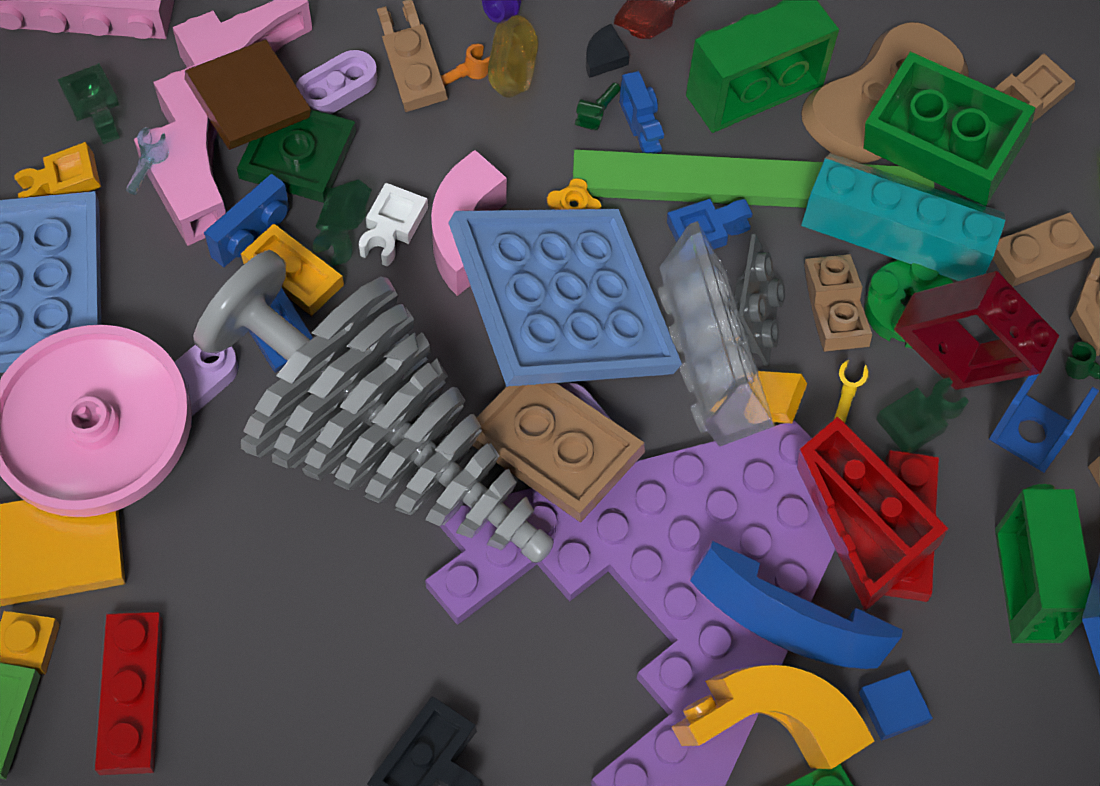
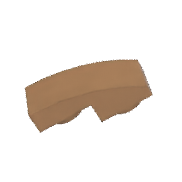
[804,254,872,352]

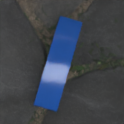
[690,541,903,669]

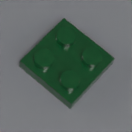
[237,109,356,203]

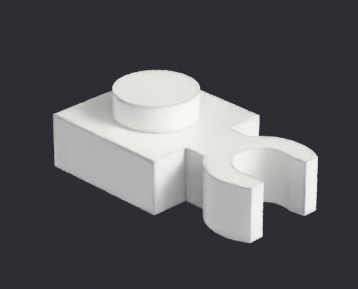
[359,183,428,266]

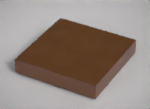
[184,39,311,150]

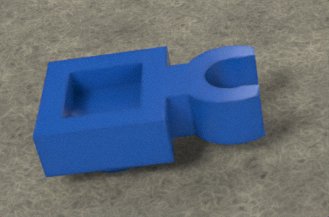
[619,71,664,154]

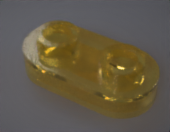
[488,15,538,98]

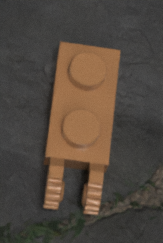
[377,0,448,112]

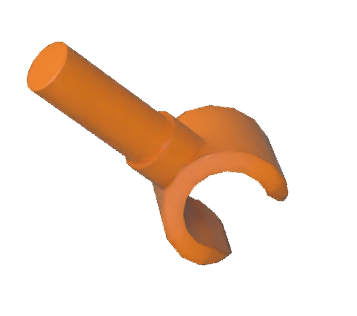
[441,44,492,86]

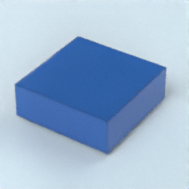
[859,670,933,741]

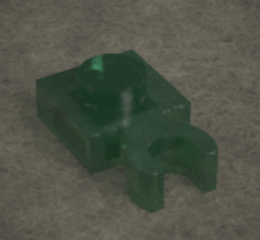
[876,378,969,453]

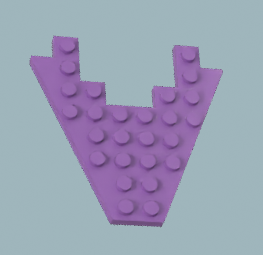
[425,421,835,786]

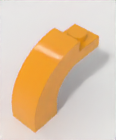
[671,665,875,769]

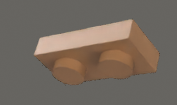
[993,212,1095,287]

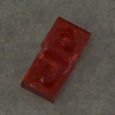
[614,0,692,40]

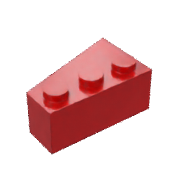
[797,417,949,611]

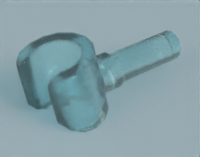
[126,127,169,195]

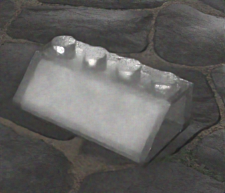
[658,221,775,447]

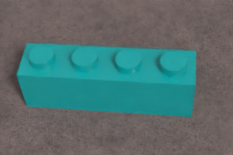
[801,153,1006,281]

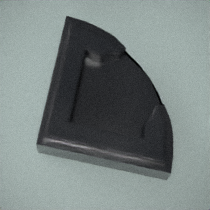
[586,24,630,78]

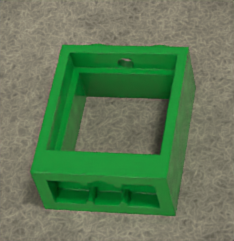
[995,484,1091,643]

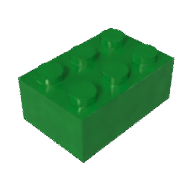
[686,0,839,133]
[864,51,1036,206]

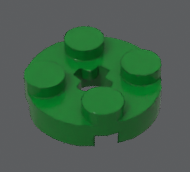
[864,260,953,349]

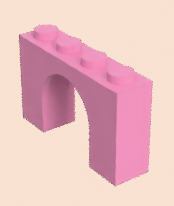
[0,0,174,39]

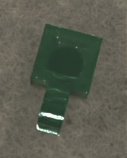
[57,63,120,144]
[313,179,372,266]

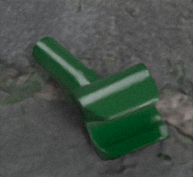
[574,83,621,130]
[1065,342,1100,380]

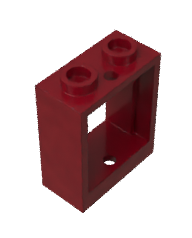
[894,271,1059,390]

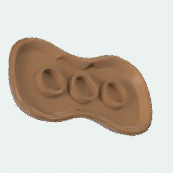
[801,22,969,163]

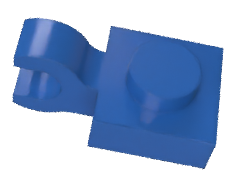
[667,199,753,259]

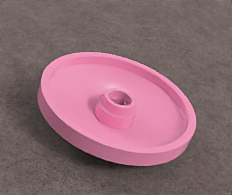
[0,325,192,517]

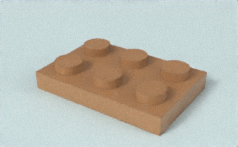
[472,383,645,523]

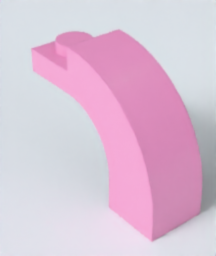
[431,150,507,296]

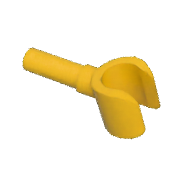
[834,360,869,423]

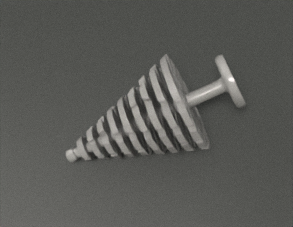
[193,250,554,563]

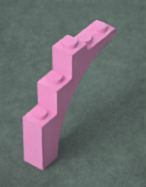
[134,0,313,246]

